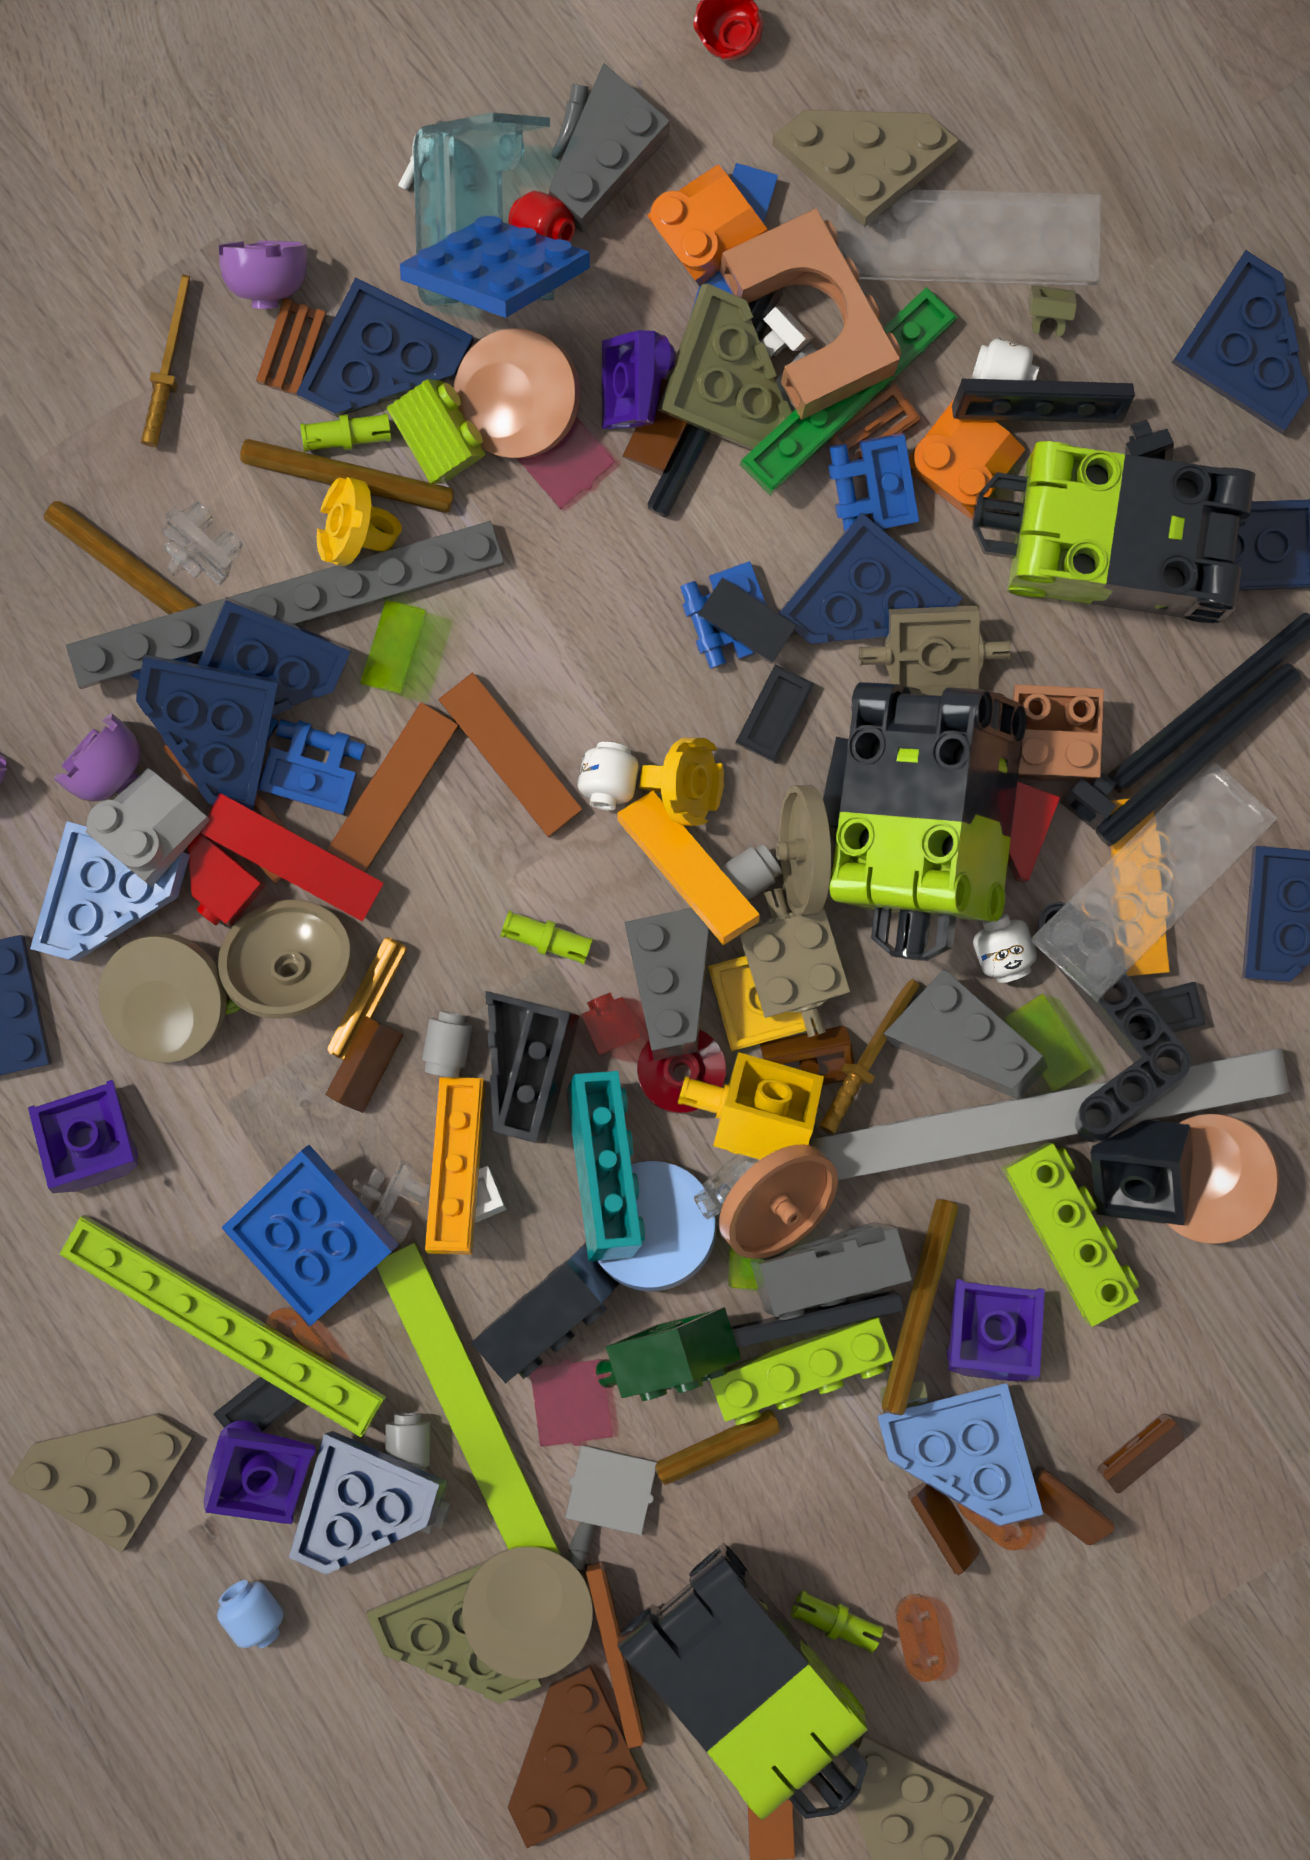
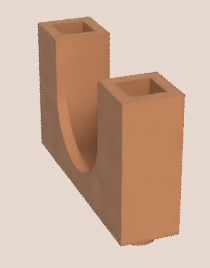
[720,208,901,420]

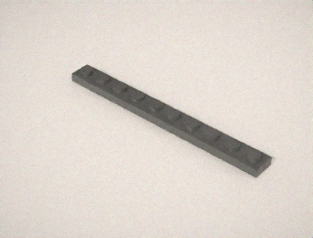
[66,521,504,689]

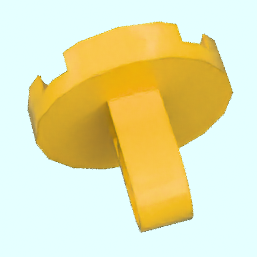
[316,477,402,566]
[639,737,724,826]

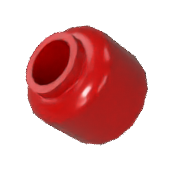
[508,190,575,242]

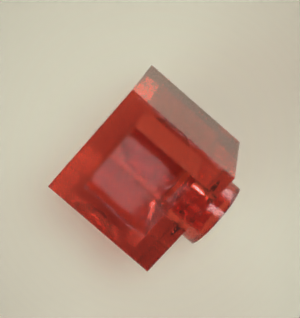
[582,992,640,1055]

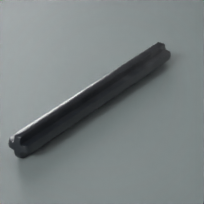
[648,287,783,517]
[1107,612,1310,793]
[1096,663,1302,846]

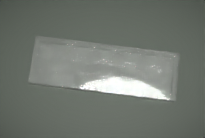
[836,189,1101,285]
[1031,759,1278,1002]

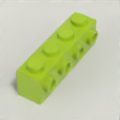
[1001,1142,1139,1327]
[710,1317,893,1425]

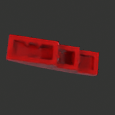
[199,793,384,922]

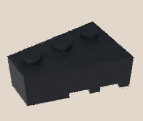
[485,991,580,1144]
[471,1242,620,1384]

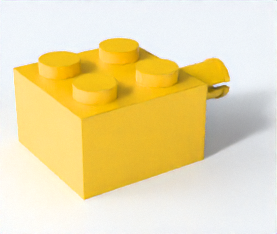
[678,1052,824,1160]

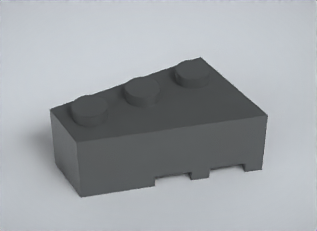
[624,908,711,1061]

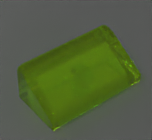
[360,600,428,697]

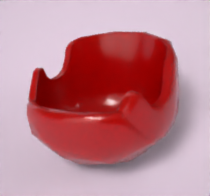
[693,0,764,61]

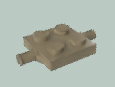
[858,606,1010,696]
[740,888,850,1037]

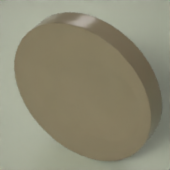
[776,785,831,915]
[99,933,227,1063]
[462,1546,593,1680]

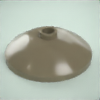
[218,900,352,1019]

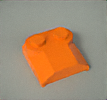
[647,164,768,286]
[909,400,1025,520]

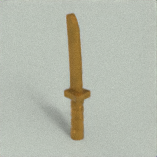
[140,274,190,447]
[819,979,919,1135]

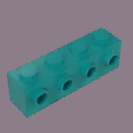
[566,1071,645,1262]

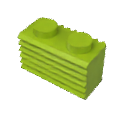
[387,379,485,484]

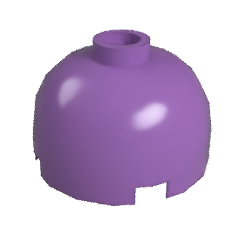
[218,241,307,309]
[54,713,140,802]

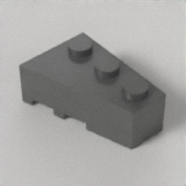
[549,63,670,233]
[884,969,1048,1099]
[750,1222,912,1320]

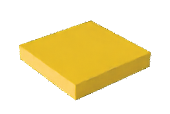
[708,956,816,1051]

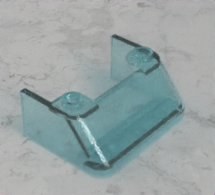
[413,112,554,306]

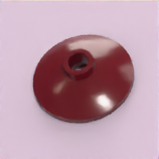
[637,1030,726,1114]

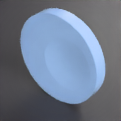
[598,1161,717,1291]

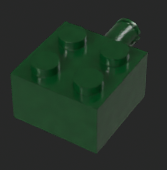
[596,1307,741,1402]

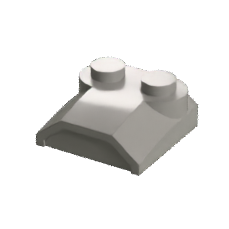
[85,768,210,888]

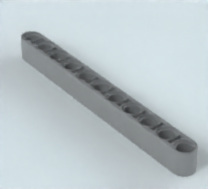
[809,1048,1290,1180]

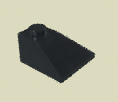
[1090,1120,1193,1225]

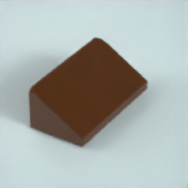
[622,379,687,476]
[325,1016,404,1113]
[760,1026,855,1085]
[1097,1414,1184,1493]
[1032,1466,1115,1545]
[907,1482,980,1576]

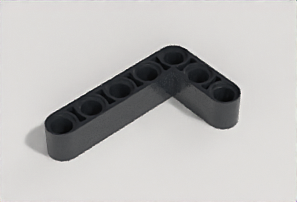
[1035,902,1191,1143]

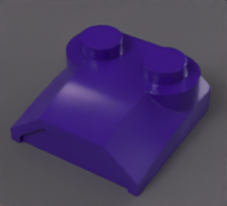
[602,330,675,429]
[28,1080,138,1194]
[947,1279,1045,1381]
[203,1420,316,1525]

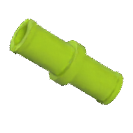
[300,413,391,452]
[500,910,593,965]
[790,1590,883,1654]

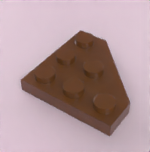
[508,1665,648,1848]

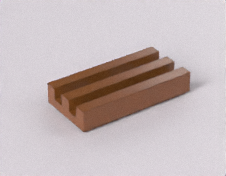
[256,298,327,396]
[828,383,921,460]

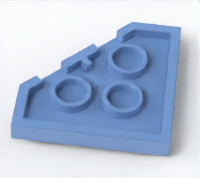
[30,821,190,962]
[877,1383,1043,1527]

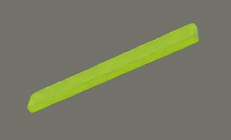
[59,1215,386,1438]
[376,1242,561,1555]

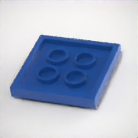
[400,216,590,318]
[221,1144,399,1327]

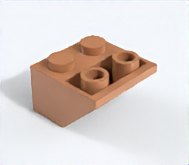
[1012,684,1104,782]

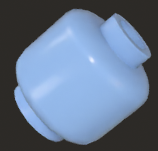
[217,1580,284,1648]

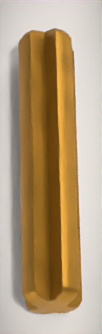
[328,937,407,1060]
[655,1410,781,1485]

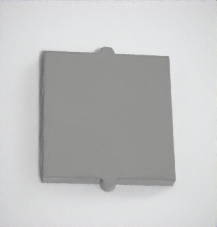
[565,1445,657,1535]

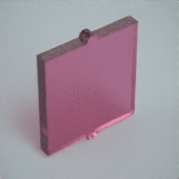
[517,417,615,510]
[530,1359,613,1447]

